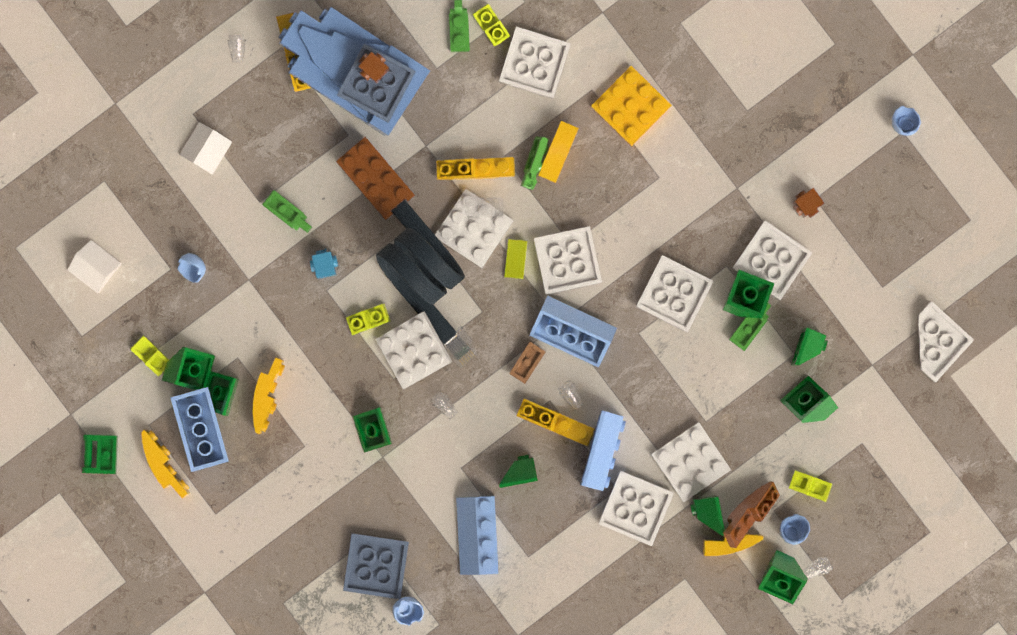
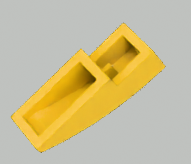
[538,121,579,183]
[703,534,763,556]

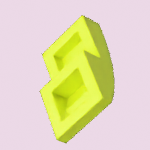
[130,335,169,377]
[789,470,833,502]

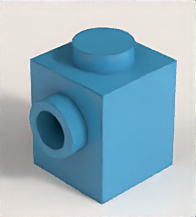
[310,249,338,279]

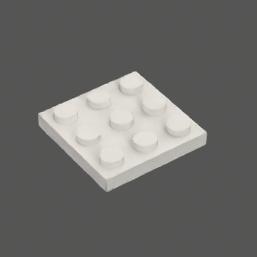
[499,27,571,99]
[435,189,514,268]
[733,221,812,300]
[534,226,602,295]
[636,255,713,332]
[375,311,452,389]
[651,422,731,502]
[598,471,674,546]

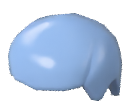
[891,106,921,136]
[177,253,206,283]
[779,514,810,545]
[392,596,424,626]

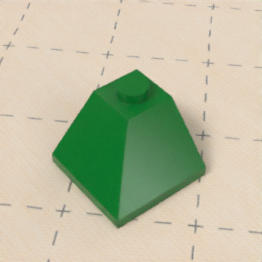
[722,270,775,319]
[791,328,828,366]
[162,347,215,390]
[780,375,838,423]
[499,454,538,488]
[690,496,725,536]
[758,550,808,605]

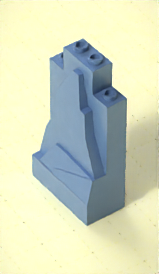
[278,7,430,136]

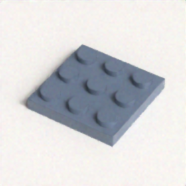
[337,44,416,123]
[343,533,409,599]

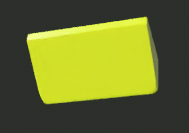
[504,239,527,279]

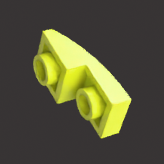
[472,4,510,47]
[346,304,391,335]

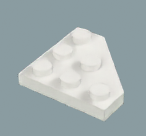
[918,301,974,383]

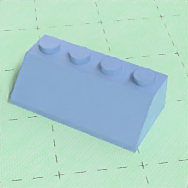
[529,296,617,368]
[171,387,229,472]
[580,410,626,491]
[456,496,499,575]

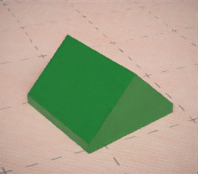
[207,371,239,416]
[353,407,392,453]

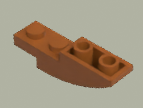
[723,481,780,548]

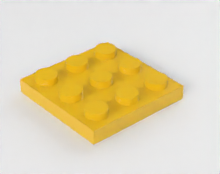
[591,66,672,147]

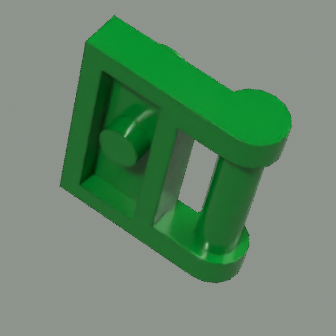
[82,435,118,474]

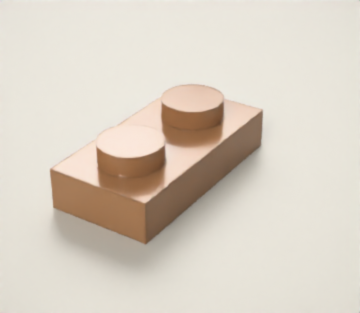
[509,342,546,384]

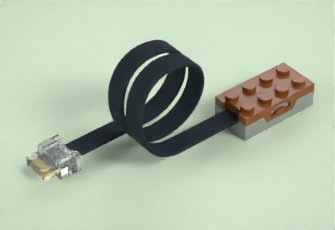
[336,137,478,369]

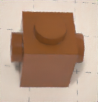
[358,52,389,84]
[793,188,825,218]

